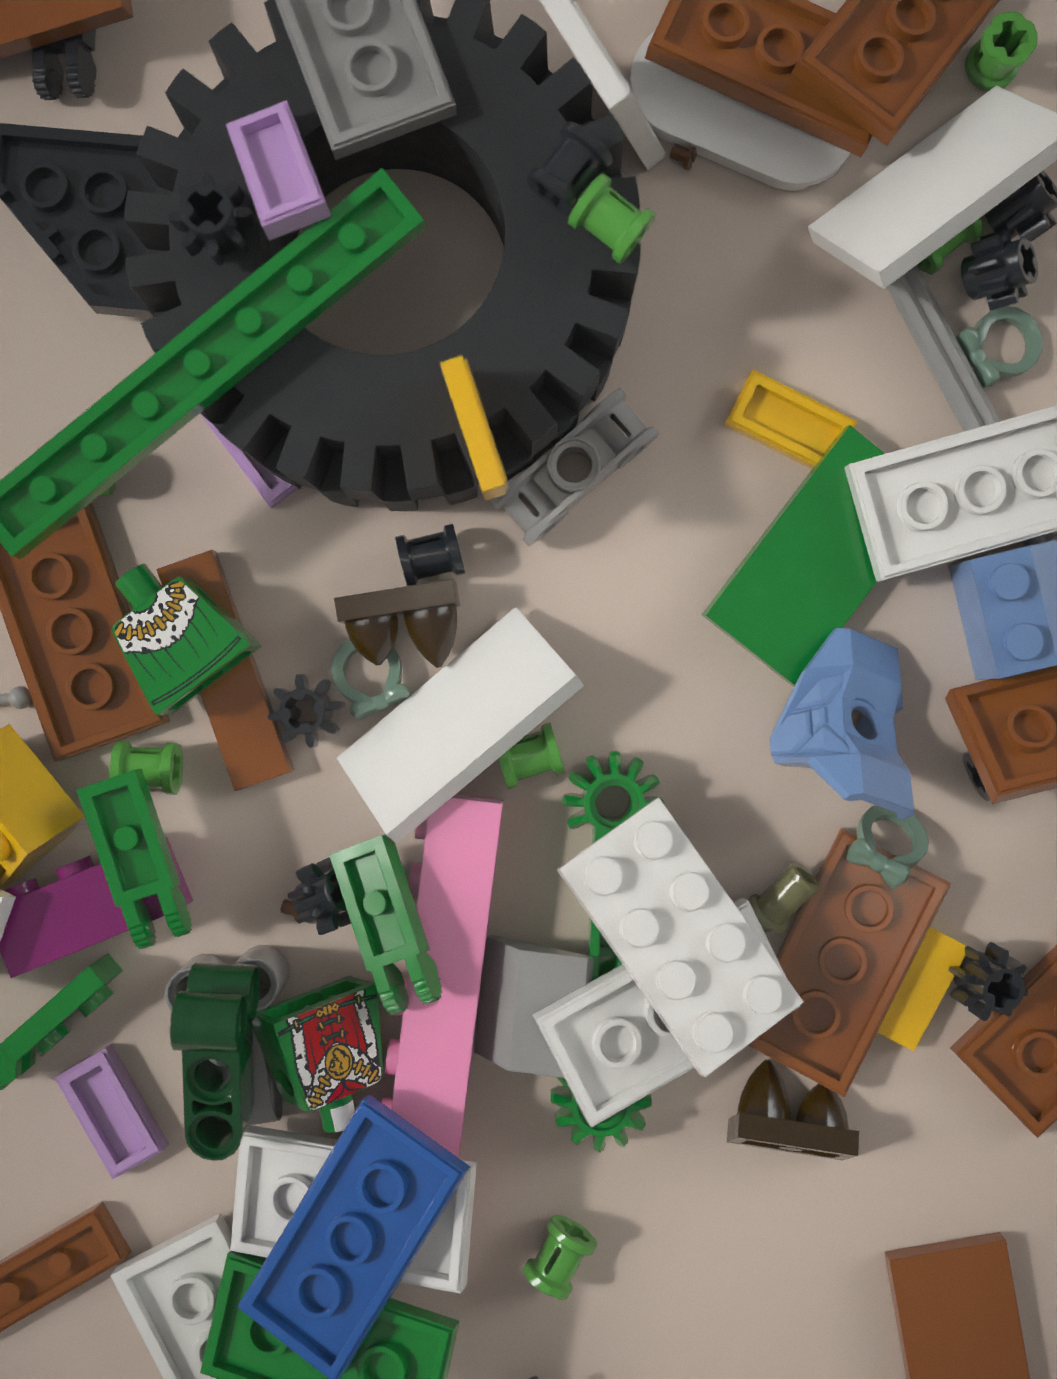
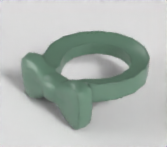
[956,306,1043,388]
[331,639,410,720]
[846,805,929,889]

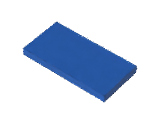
[237,1095,470,1379]

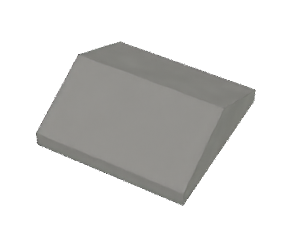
[474,935,594,1078]

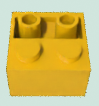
[0,724,85,890]

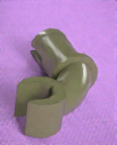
[748,861,821,934]

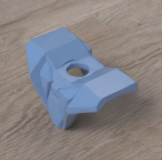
[770,628,914,820]

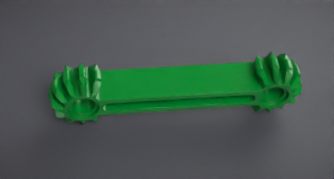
[550,751,664,1153]

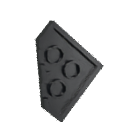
[0,123,157,318]

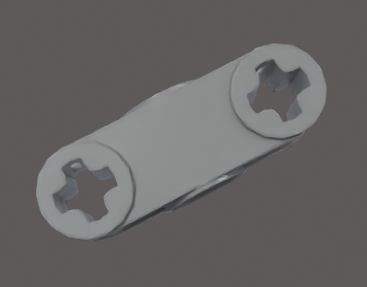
[490,388,660,546]

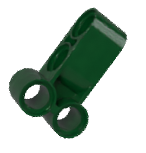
[170,963,260,1161]

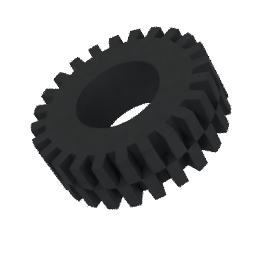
[124,0,641,512]

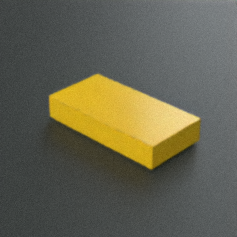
[440,356,509,501]
[724,369,857,469]
[878,926,966,1052]

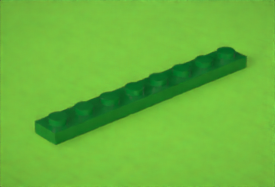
[0,168,426,559]

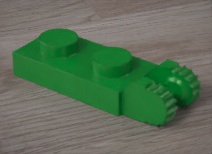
[76,768,192,949]
[330,834,442,1015]
[0,953,123,1090]

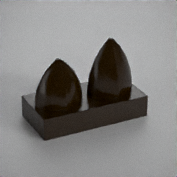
[334,579,460,668]
[727,1060,859,1161]

